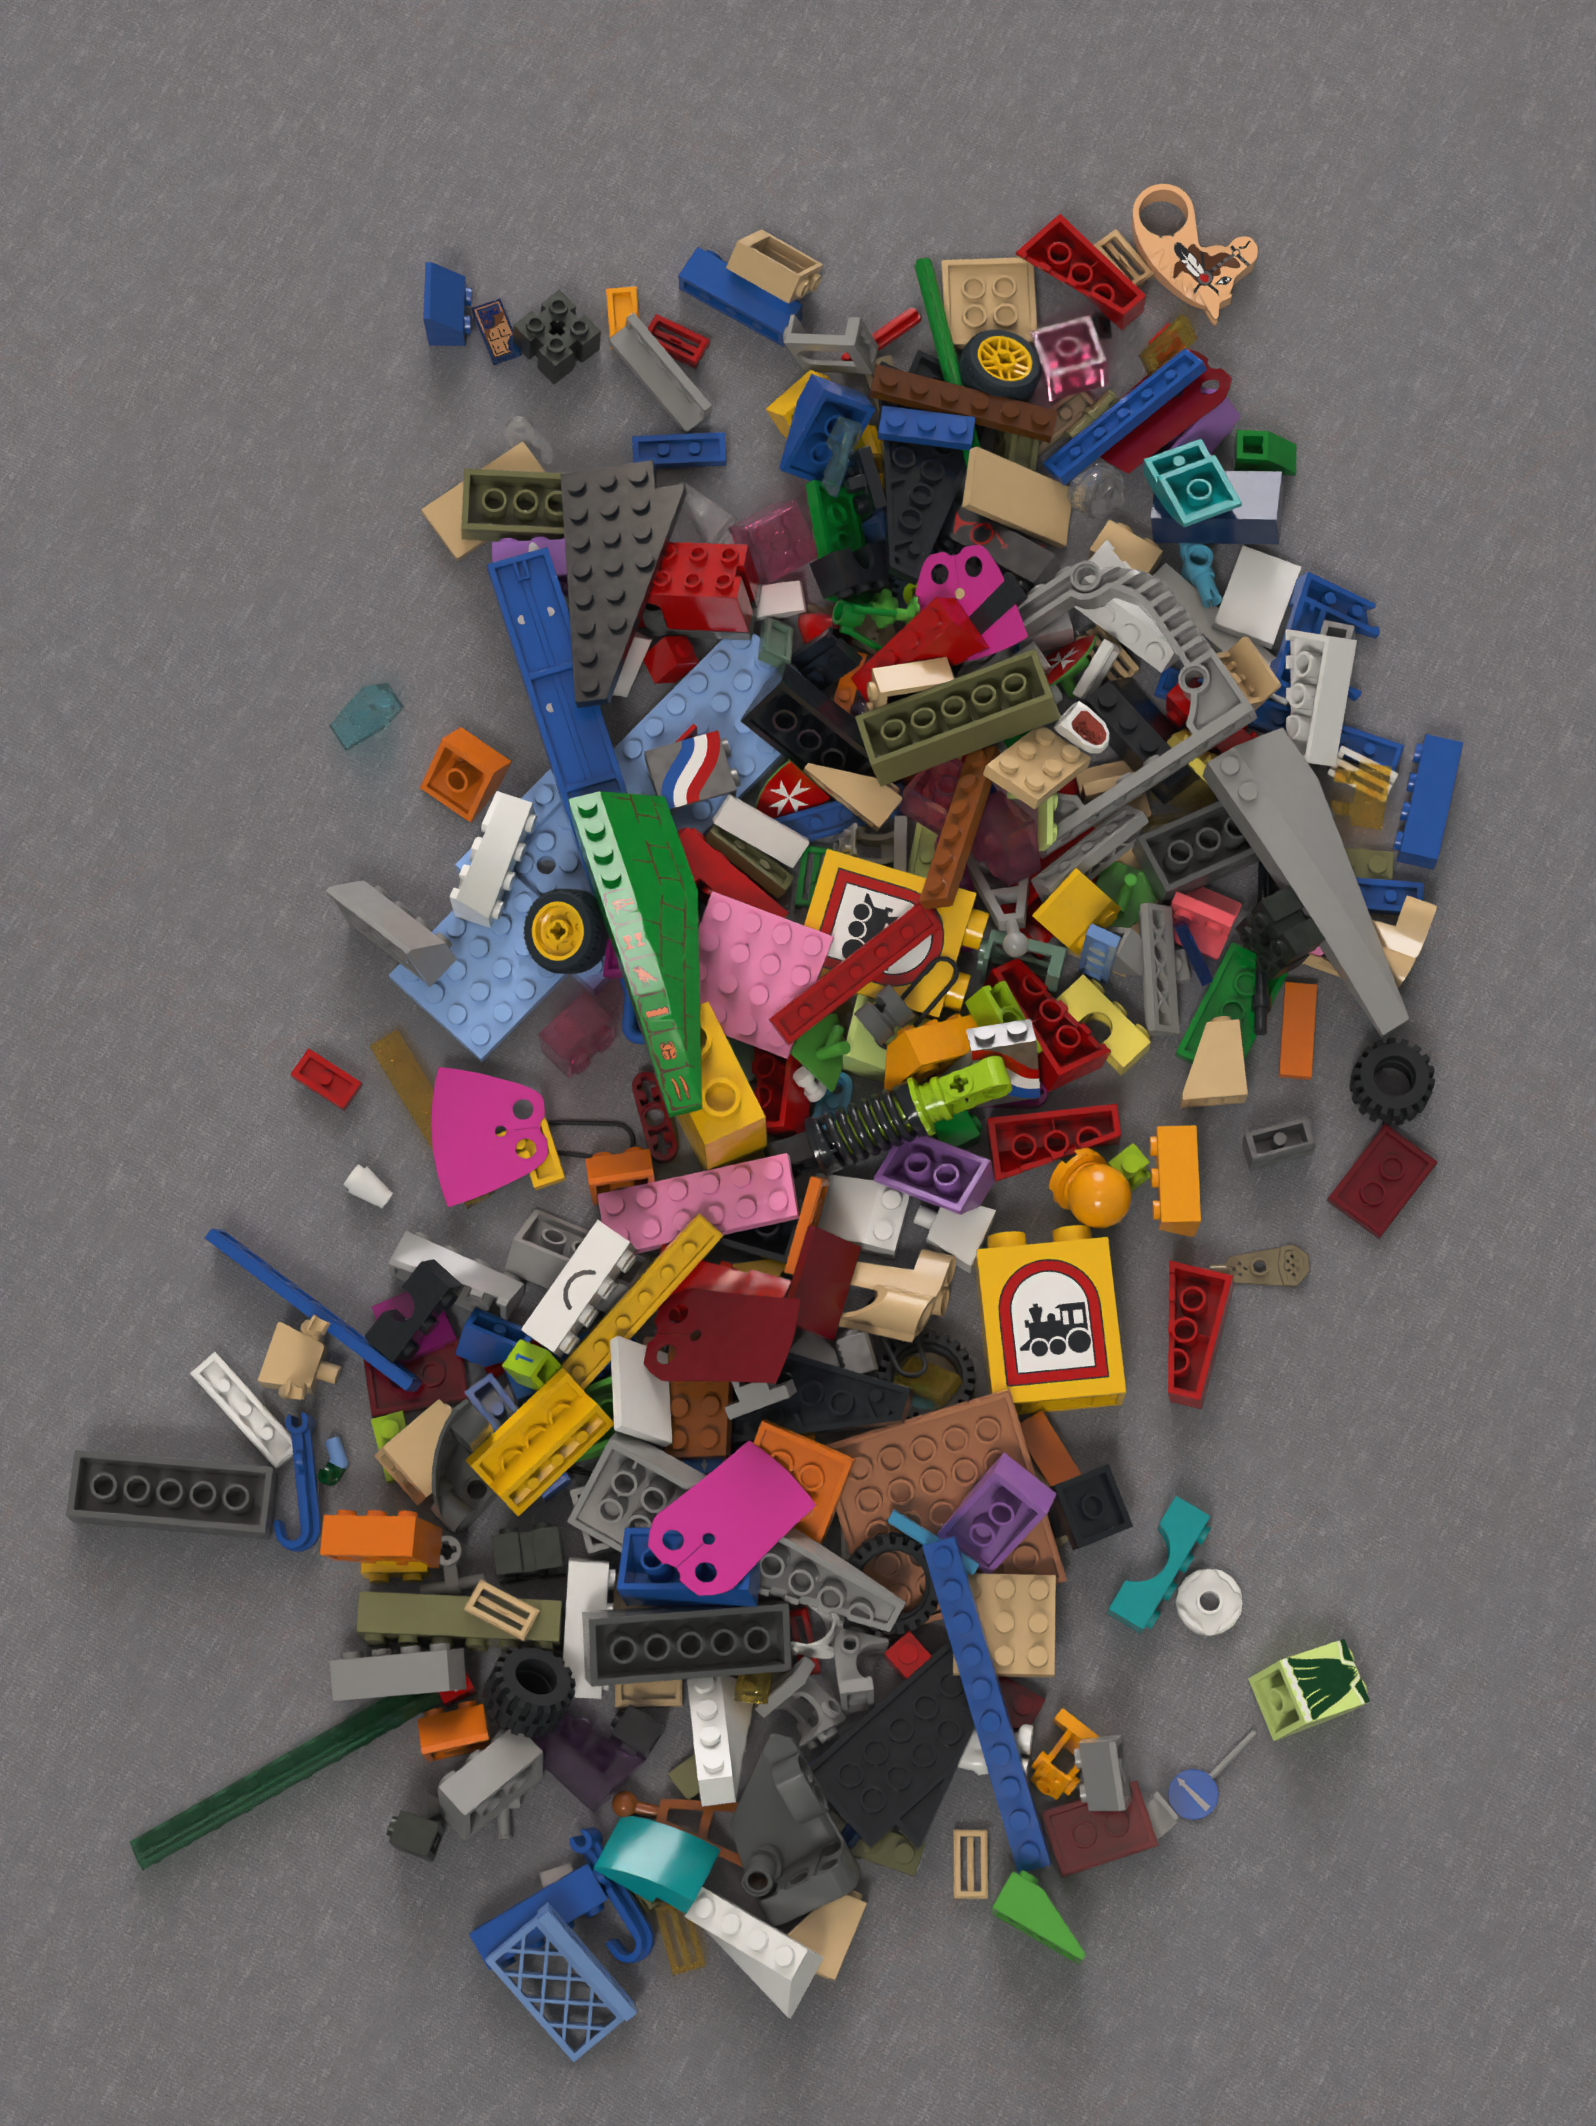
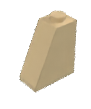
[1180,1016,1248,1108]
[374,1399,453,1506]
[787,1890,867,1982]

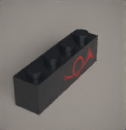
[937,501,1060,595]

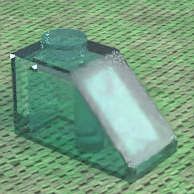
[329,682,404,751]

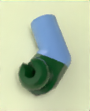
[318,1437,349,1486]

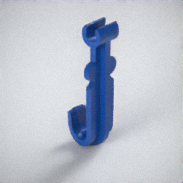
[273,1412,322,1552]
[570,1827,655,1963]

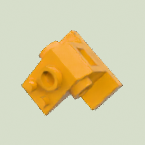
[1030,1708,1100,1801]

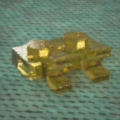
[1330,762,1392,830]

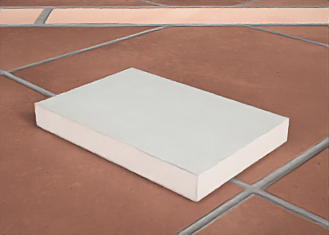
[1212,545,1301,649]
[610,1336,672,1447]

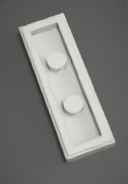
[712,794,810,868]

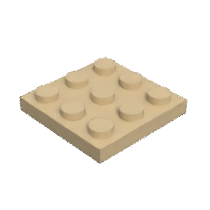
[941,258,1038,350]
[953,1573,1056,1678]

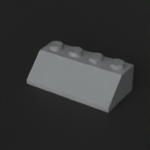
[326,880,457,987]
[504,1209,654,1314]

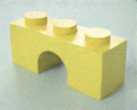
[1056,974,1151,1076]

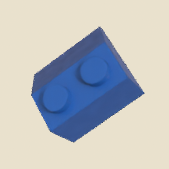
[423,262,473,346]

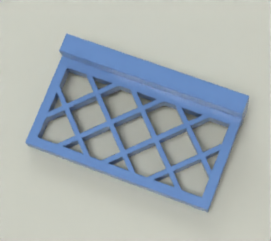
[485,1902,637,2062]

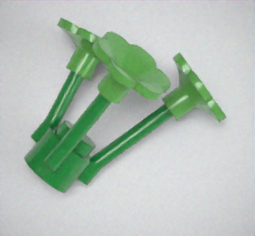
[832,589,920,652]

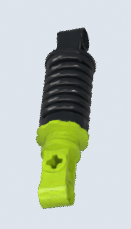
[763,1056,1013,1179]

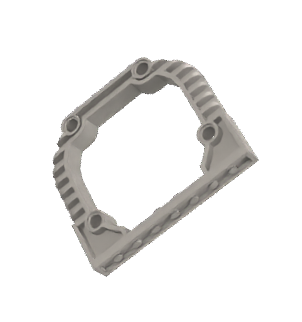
[957,561,1258,859]

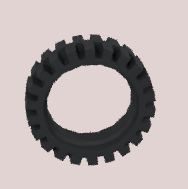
[877,1330,975,1419]
[847,1532,939,1635]

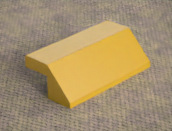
[465,1368,614,1517]

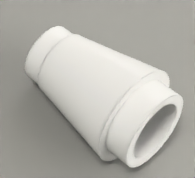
[343,1164,394,1209]

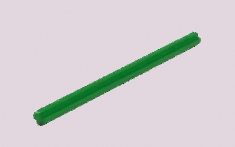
[914,258,981,467]

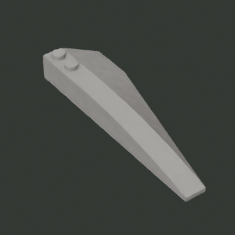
[1202,727,1409,1037]
[567,1431,906,1632]

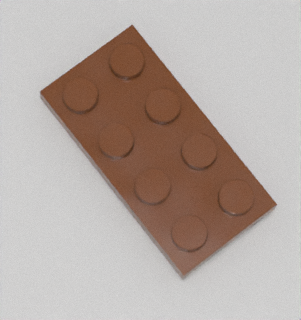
[664,1330,734,1461]

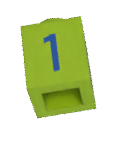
[502,1339,563,1391]

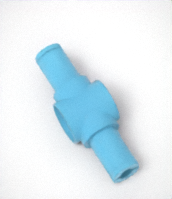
[1178,543,1222,608]

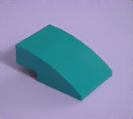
[1143,439,1242,528]
[593,1816,721,1914]

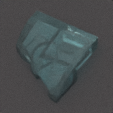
[822,415,862,497]

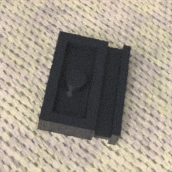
[791,628,863,691]

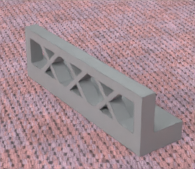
[609,312,712,434]
[1031,805,1149,903]
[1139,903,1180,1038]

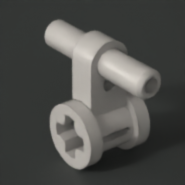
[419,1536,487,1596]

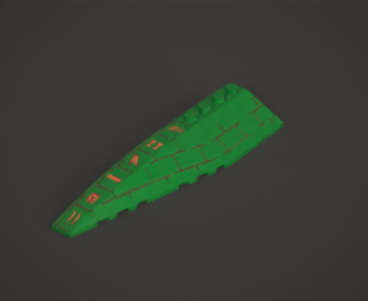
[568,791,702,1118]

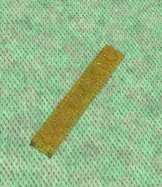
[370,1030,495,1209]

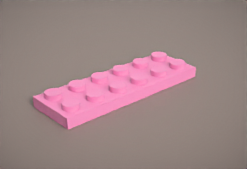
[597,1153,800,1254]

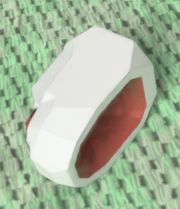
[1054,701,1109,753]

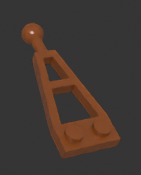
[611,1791,765,1875]

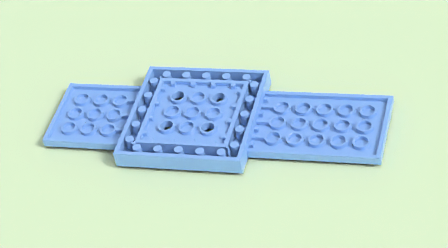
[389,633,804,1062]

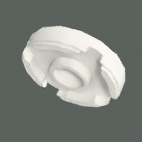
[1175,1569,1243,1636]

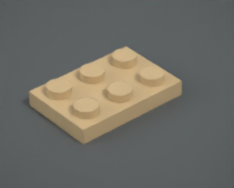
[983,726,1091,810]

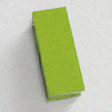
[965,981,1043,1055]

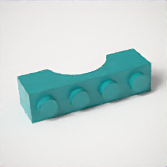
[1106,1496,1212,1634]

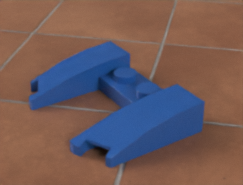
[1270,572,1380,701]

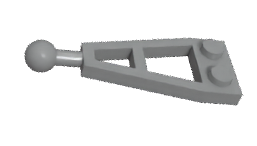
[967,837,1032,958]

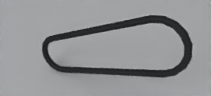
[547,1120,636,1158]
[867,1296,928,1378]

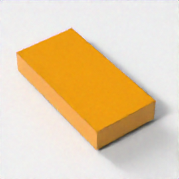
[606,286,639,349]

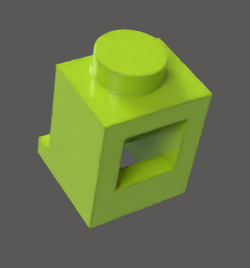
[1108,1143,1150,1192]

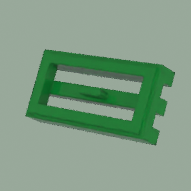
[795,846,833,910]

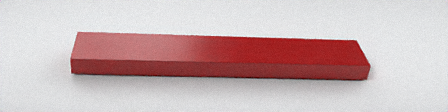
[768,902,943,1045]

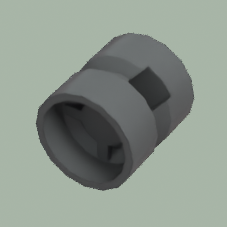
[854,984,916,1045]

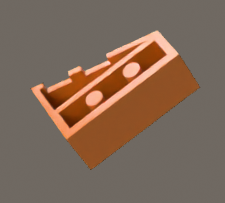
[320,1510,443,1568]

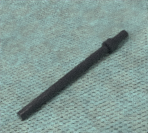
[1251,861,1271,1036]

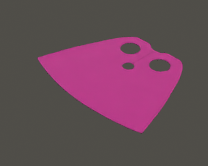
[915,545,1028,662]
[431,1067,548,1207]

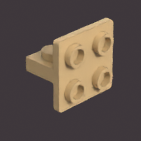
[1216,637,1281,710]
[1075,760,1151,828]

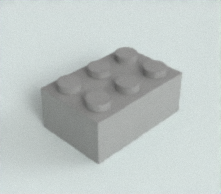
[438,1728,543,1841]

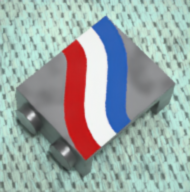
[644,730,741,816]
[966,1019,1041,1108]

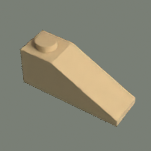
[803,763,903,832]

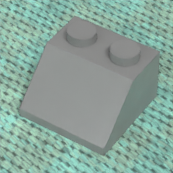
[1074,1734,1132,1811]

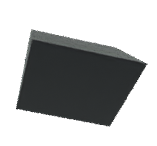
[1082,315,1112,340]

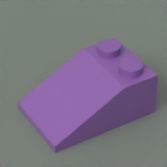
[937,1453,1056,1574]

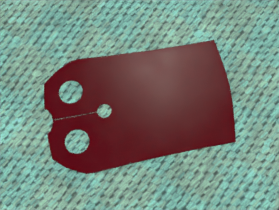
[1100,350,1232,474]
[643,1288,801,1384]

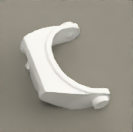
[791,1604,845,1659]

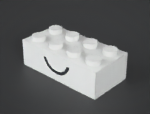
[521,1220,637,1358]

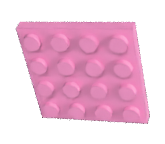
[698,891,834,1059]

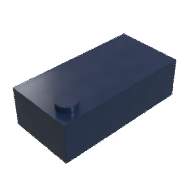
[1150,471,1285,544]

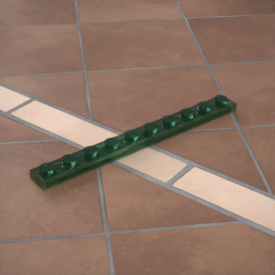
[129,1692,442,1870]

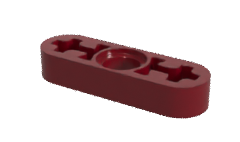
[632,1072,678,1164]

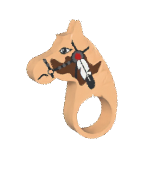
[1131,184,1258,326]

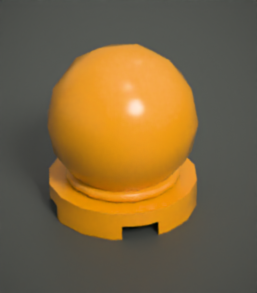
[1049,1148,1132,1229]

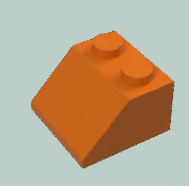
[420,727,512,822]
[585,1147,655,1205]
[417,1700,492,1762]

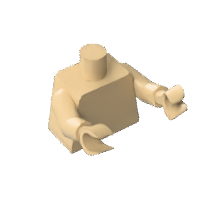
[257,1314,342,1400]

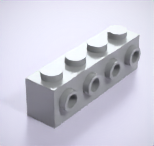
[330,1643,467,1701]

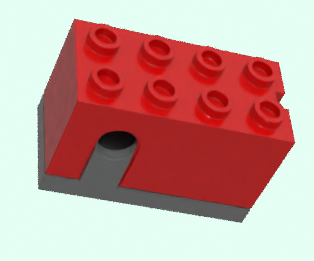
[636,542,762,640]

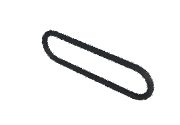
[874,956,959,1050]

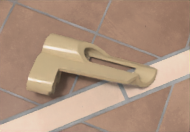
[1302,895,1437,988]
[839,1249,956,1343]

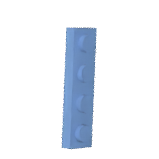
[1078,923,1121,984]

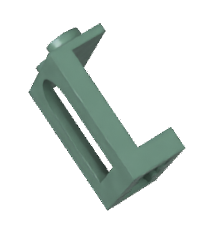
[976,929,1067,998]

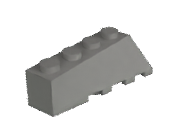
[388,1231,524,1321]

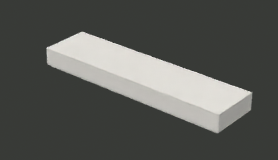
[190,1352,293,1471]

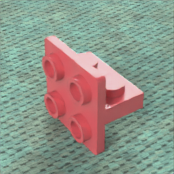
[1170,887,1242,960]

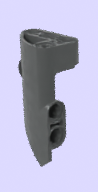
[430,1399,498,1534]
[730,1733,861,1926]

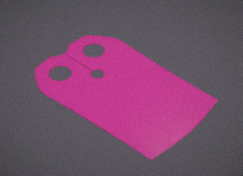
[648,1440,816,1596]

